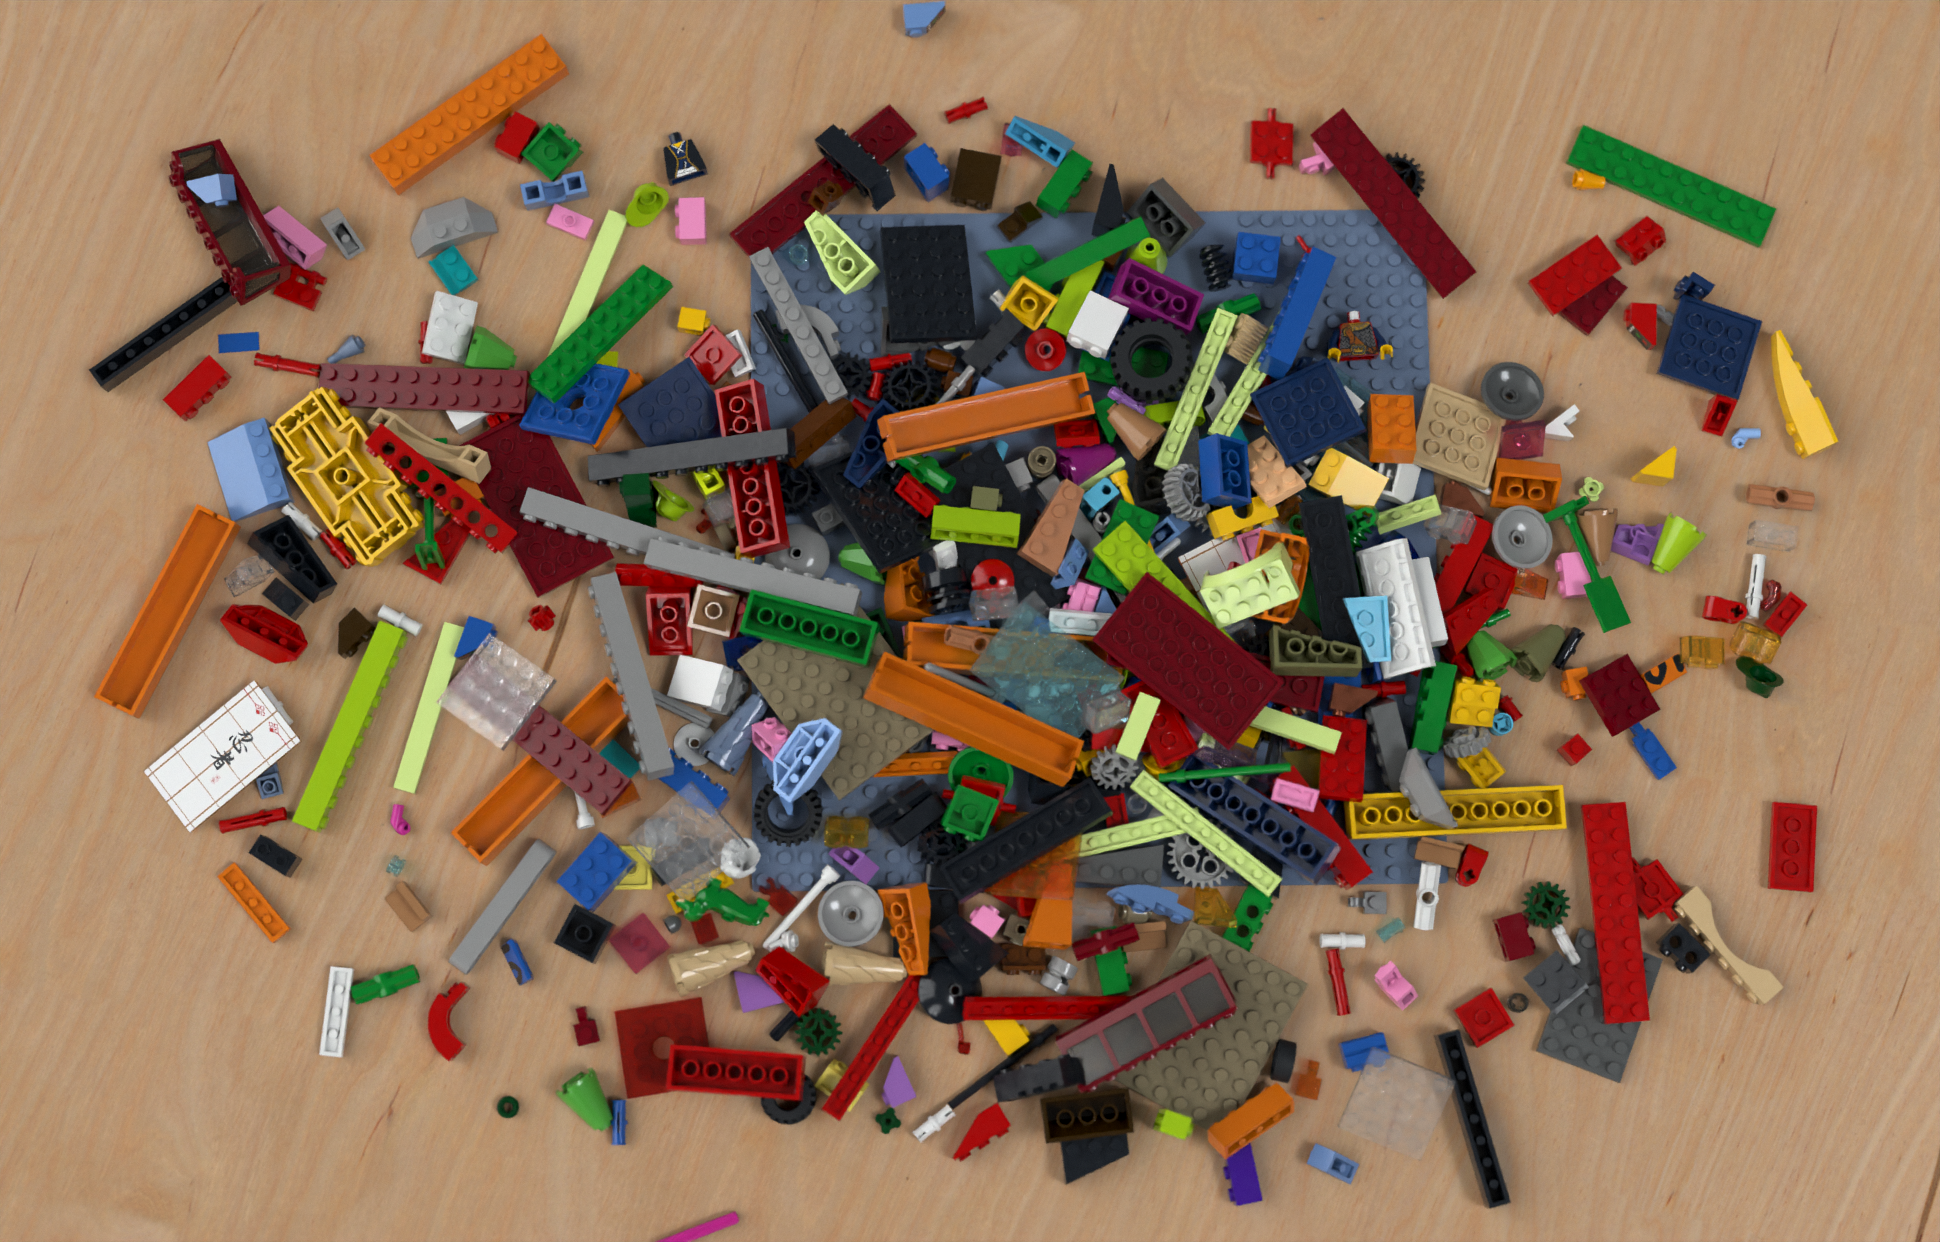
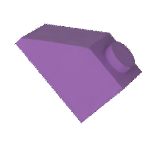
[828,837,879,885]
[881,1056,917,1108]

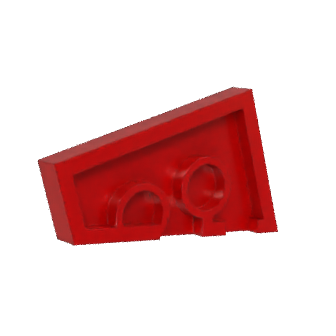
[402,519,470,585]
[1443,587,1498,656]

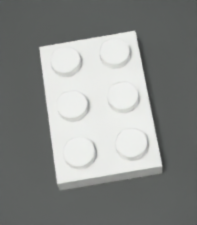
[422,291,478,365]

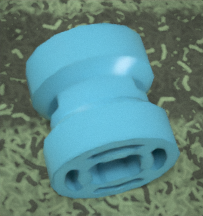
[1488,713,1513,736]

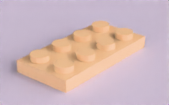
[1247,436,1306,508]

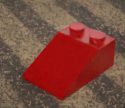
[646,586,693,656]

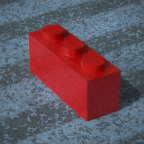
[163,355,232,422]

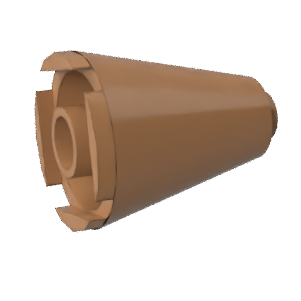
[1107,403,1167,461]
[1575,508,1618,566]

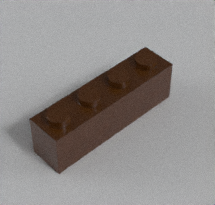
[784,397,857,469]

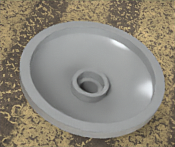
[1492,505,1552,569]
[765,524,830,580]
[818,881,884,947]

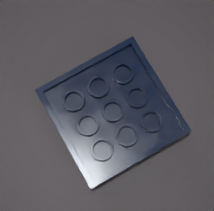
[1656,294,1762,400]
[618,357,722,447]
[1250,357,1366,468]

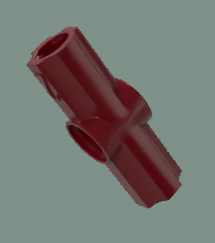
[1072,922,1140,961]

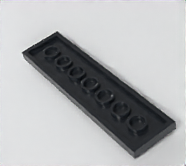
[1299,495,1373,668]
[939,777,1113,904]

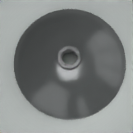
[1481,362,1544,421]

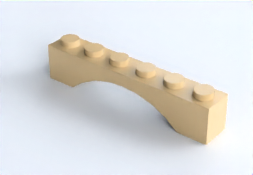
[367,407,491,484]
[1673,885,1784,1005]

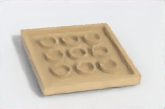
[1413,383,1506,491]

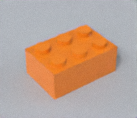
[1367,394,1416,464]

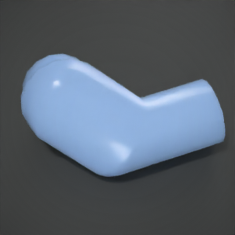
[1731,428,1761,449]

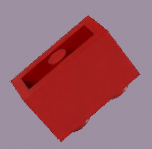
[494,111,540,165]

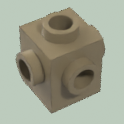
[1002,914,1031,946]

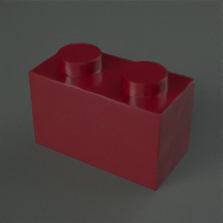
[1493,912,1536,962]

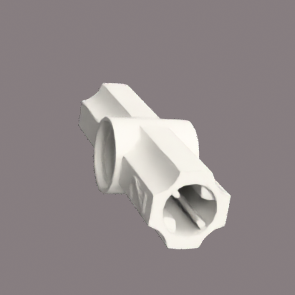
[1414,862,1441,930]

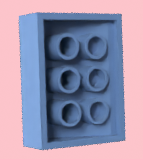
[208,418,295,522]

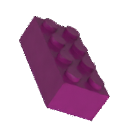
[1108,258,1204,336]

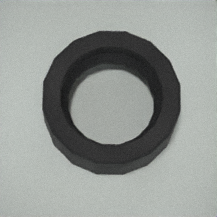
[1270,1039,1297,1083]

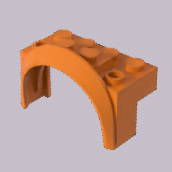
[1250,529,1310,624]

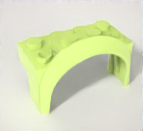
[1200,542,1300,629]

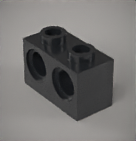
[248,834,302,878]
[1656,923,1711,974]

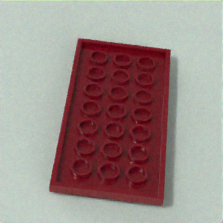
[459,410,614,598]
[1092,572,1284,751]

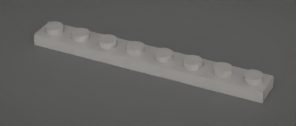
[749,247,848,404]

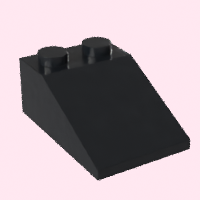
[1091,164,1126,237]

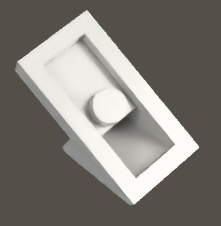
[1537,404,1579,441]

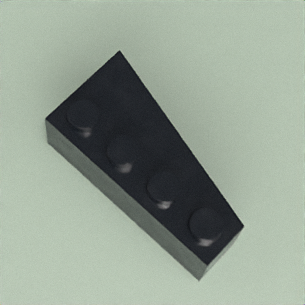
[247,515,337,604]
[993,1054,1085,1103]

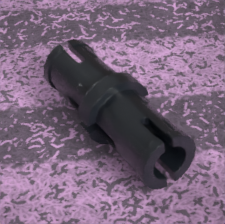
[1552,627,1585,670]

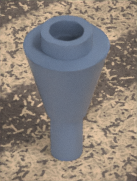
[327,334,365,364]

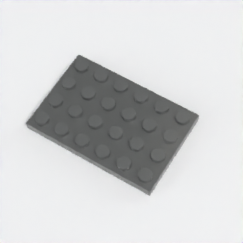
[1536,928,1663,1083]

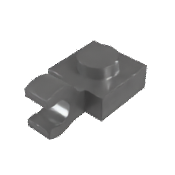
[1348,892,1386,914]

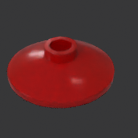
[1025,328,1066,371]
[971,559,1014,602]

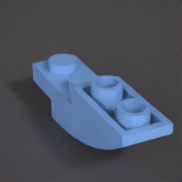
[1107,885,1194,924]

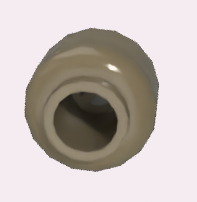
[1118,904,1152,925]

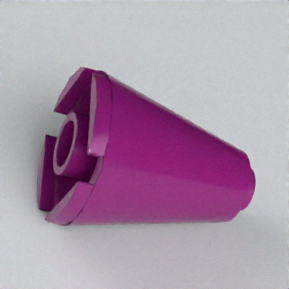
[1055,443,1117,486]

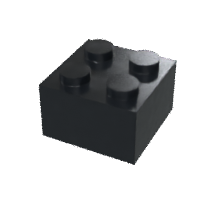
[554,904,616,964]
[1523,950,1589,1015]

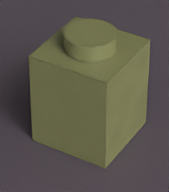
[970,486,1003,511]

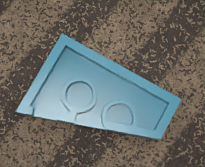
[1343,596,1391,662]

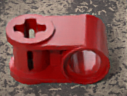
[1702,596,1747,624]
[1455,843,1489,887]

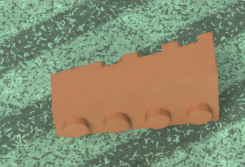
[1017,478,1084,577]

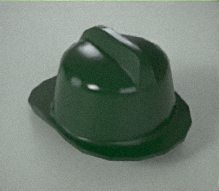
[1736,656,1784,698]

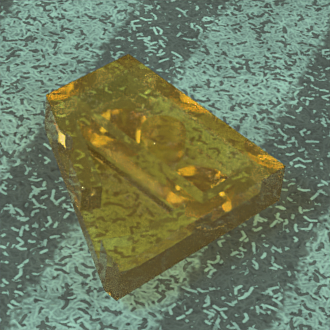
[1282,749,1320,790]
[1194,886,1237,928]

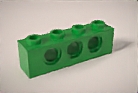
[1222,885,1273,952]

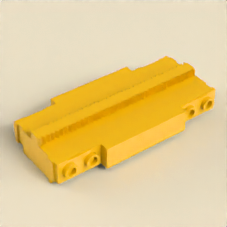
[269,387,425,567]

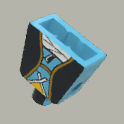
[1079,477,1120,522]

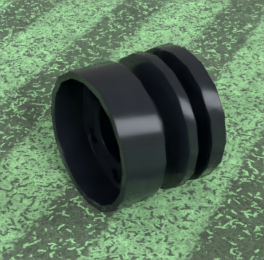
[921,567,973,615]

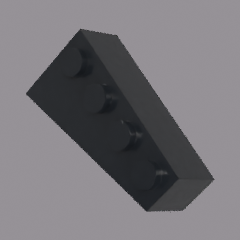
[815,124,896,211]

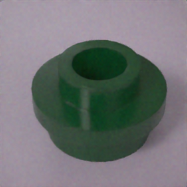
[497,1096,519,1118]

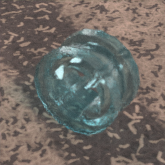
[789,244,808,265]
[386,855,406,877]

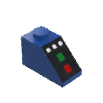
[454,616,498,661]

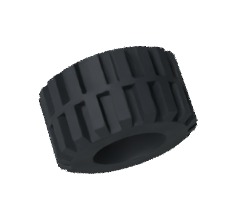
[761,1074,817,1125]

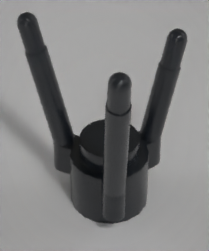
[1248,730,1284,774]

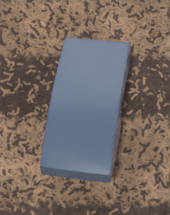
[256,761,284,799]

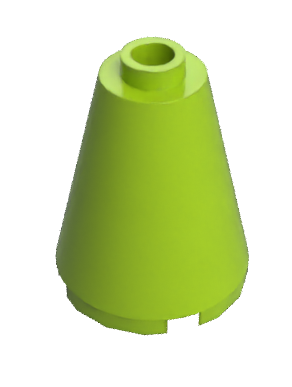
[1125,238,1167,274]
[1651,513,1707,575]

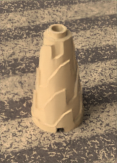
[667,940,755,997]
[821,942,907,986]

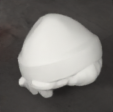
[720,837,761,879]

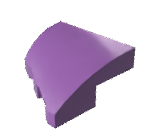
[1611,524,1664,565]
[734,971,785,1013]

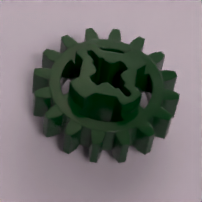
[1521,881,1571,929]
[795,1008,843,1057]

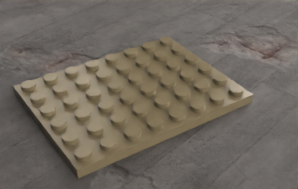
[737,583,935,800]
[1112,920,1308,1131]

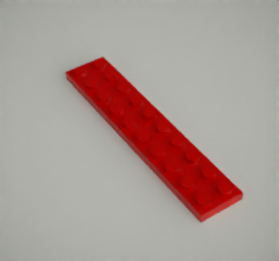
[1581,802,1650,1024]

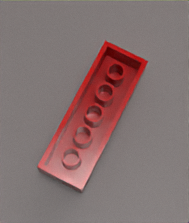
[1268,765,1373,890]
[666,1044,806,1101]

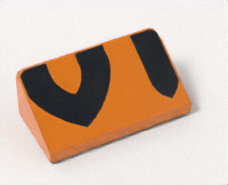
[1641,653,1687,694]

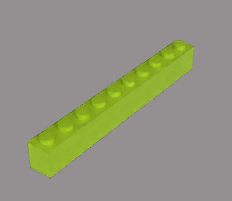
[292,620,408,833]

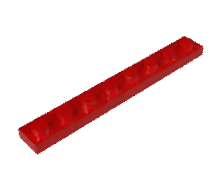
[821,975,921,1122]
[963,996,1137,1021]

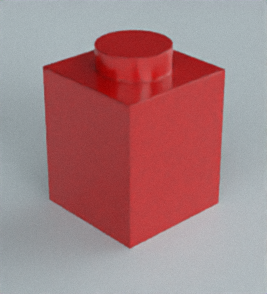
[1557,733,1592,766]

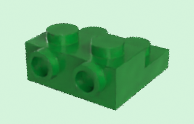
[521,122,583,182]
[941,784,999,842]

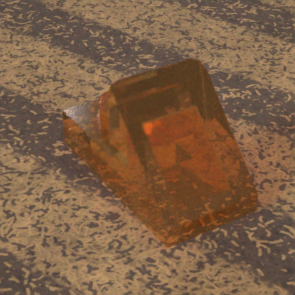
[1512,568,1549,600]

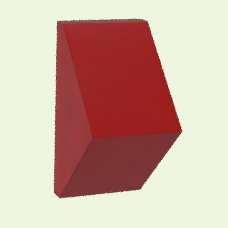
[1702,394,1738,436]

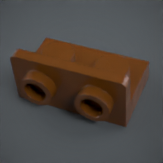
[1001,944,1046,975]

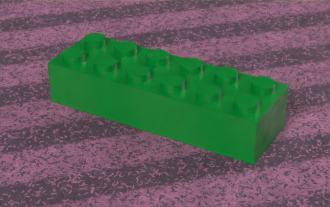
[739,589,880,668]

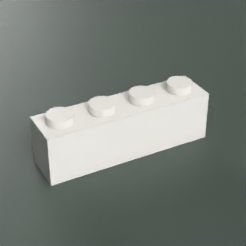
[1412,557,1448,647]

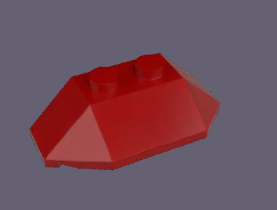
[220,604,308,664]

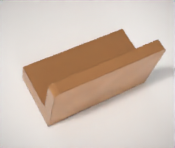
[1413,836,1465,869]
[385,881,432,932]
[1123,921,1167,953]

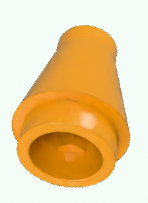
[1572,169,1605,190]

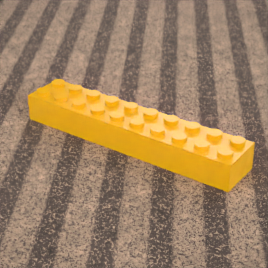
[1344,785,1567,841]

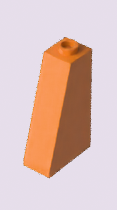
[577,369,645,452]
[1023,864,1073,950]

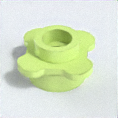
[1579,477,1604,502]

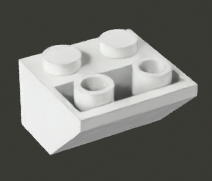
[1376,463,1421,505]

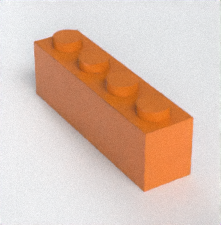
[1208,1082,1294,1160]

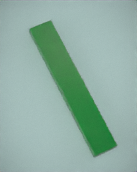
[1025,216,1150,288]

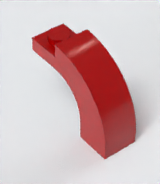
[428,982,470,1062]

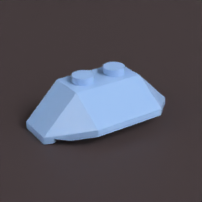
[773,718,842,803]

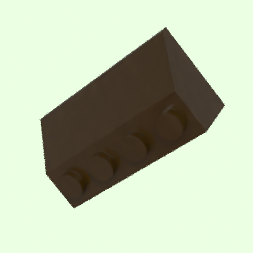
[1040,1088,1134,1144]

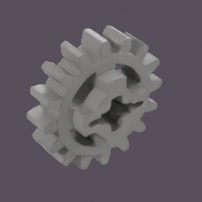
[1443,726,1491,758]
[1090,744,1139,790]

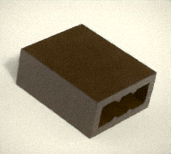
[950,148,1002,211]

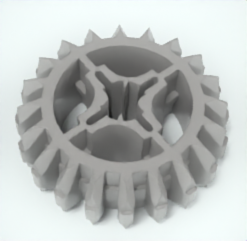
[1162,463,1211,522]

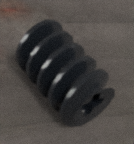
[1199,244,1233,292]

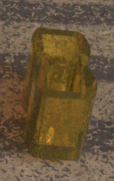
[1730,621,1781,664]
[1680,636,1725,670]
[824,816,869,849]

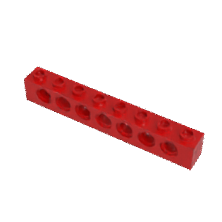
[364,423,518,554]

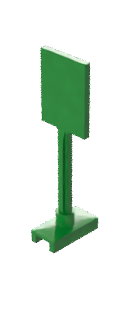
[409,438,448,570]
[1543,496,1631,633]

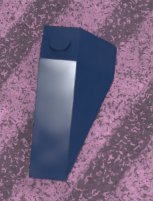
[843,399,899,489]

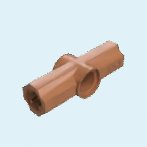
[1746,484,1815,511]
[944,625,1012,659]

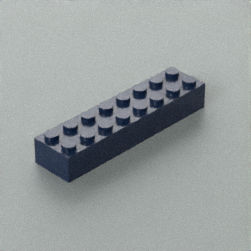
[1168,753,1341,885]

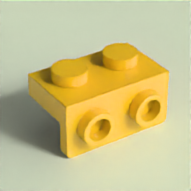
[1456,747,1506,789]

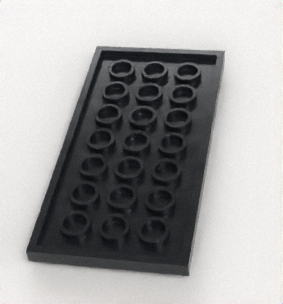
[921,443,1071,630]

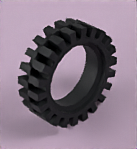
[754,779,822,847]

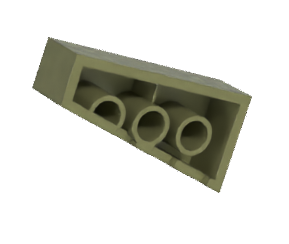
[1269,625,1362,677]

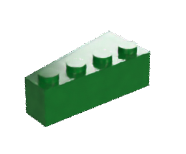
[1408,661,1457,755]

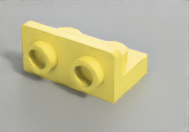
[814,1059,869,1112]

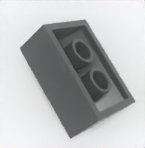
[1127,178,1206,257]

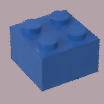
[904,143,950,202]
[1232,232,1281,284]

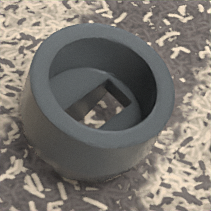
[663,915,682,934]

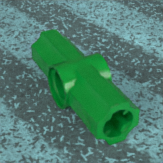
[1196,293,1261,335]
[895,455,956,494]
[351,964,421,1005]

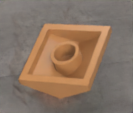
[687,584,740,637]

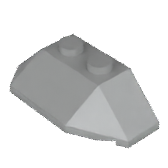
[411,197,499,259]
[1399,748,1458,829]

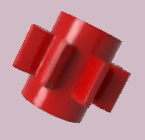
[528,605,556,631]

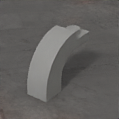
[775,305,841,360]

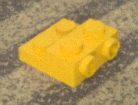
[1448,677,1501,727]

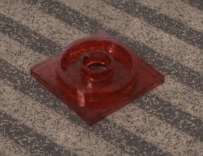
[614,997,710,1099]

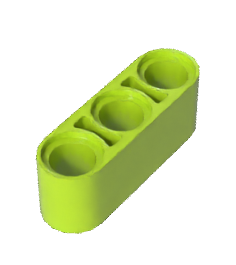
[1144,401,1206,431]

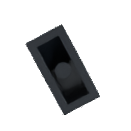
[262,577,310,621]

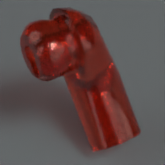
[696,504,716,534]
[1760,580,1782,612]

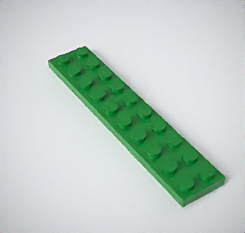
[1566,125,1776,248]

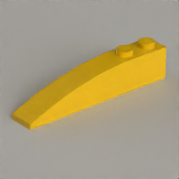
[1771,330,1839,459]

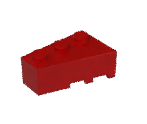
[755,946,830,1017]

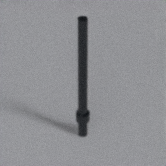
[948,1023,1059,1110]

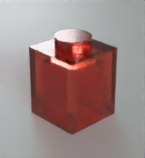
[690,912,720,946]

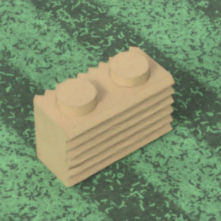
[1223,313,1268,365]

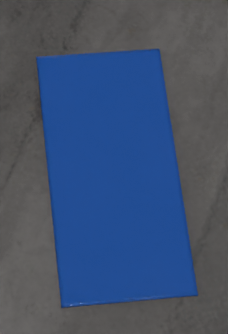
[218,332,259,353]

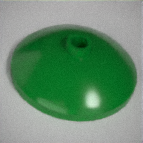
[948,746,1014,798]

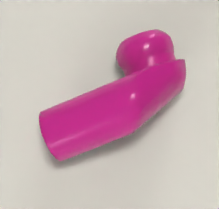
[390,804,411,835]

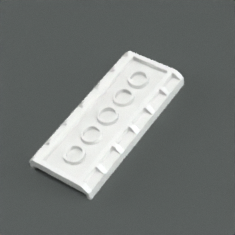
[1355,538,1436,679]

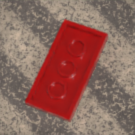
[1528,234,1622,317]
[1119,681,1199,769]
[1318,715,1367,803]
[1768,802,1817,893]

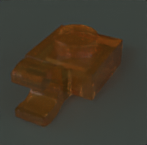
[1295,1060,1322,1101]

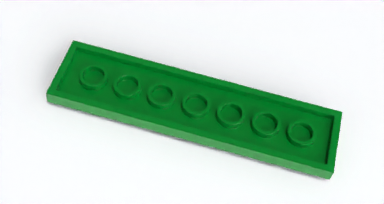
[528,264,673,404]

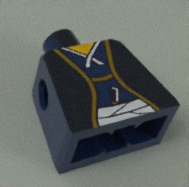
[663,132,708,186]

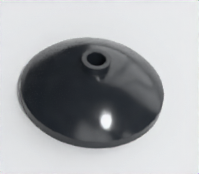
[918,958,982,1024]

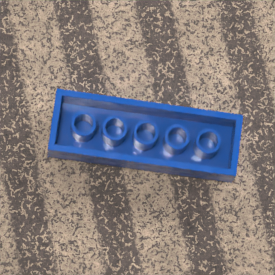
[1257,247,1336,380]

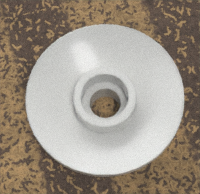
[674,723,714,766]

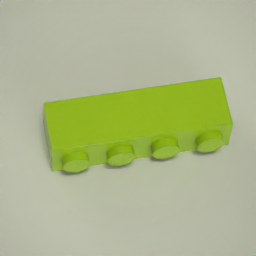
[1043,260,1104,339]
[930,505,1021,548]
[1152,1108,1194,1140]

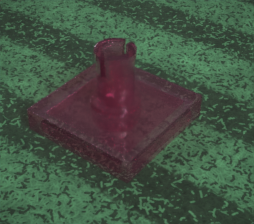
[1499,420,1546,460]
[609,912,671,974]

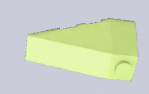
[804,210,881,295]

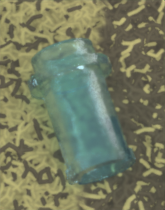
[1376,917,1405,943]

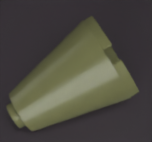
[1510,624,1566,682]

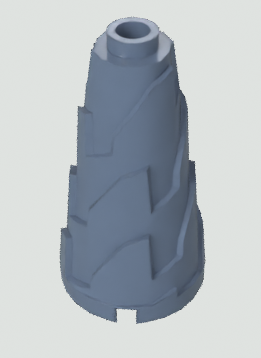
[698,692,769,776]

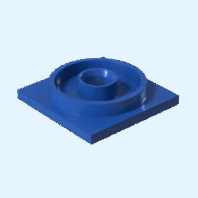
[519,363,630,445]

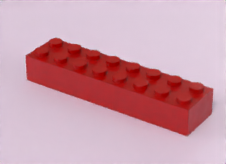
[715,379,790,558]

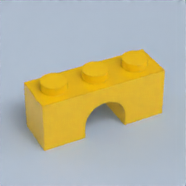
[1206,496,1279,541]

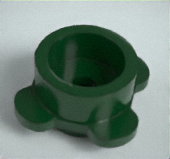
[875,1108,901,1134]

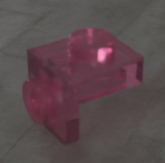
[1000,123,1023,157]

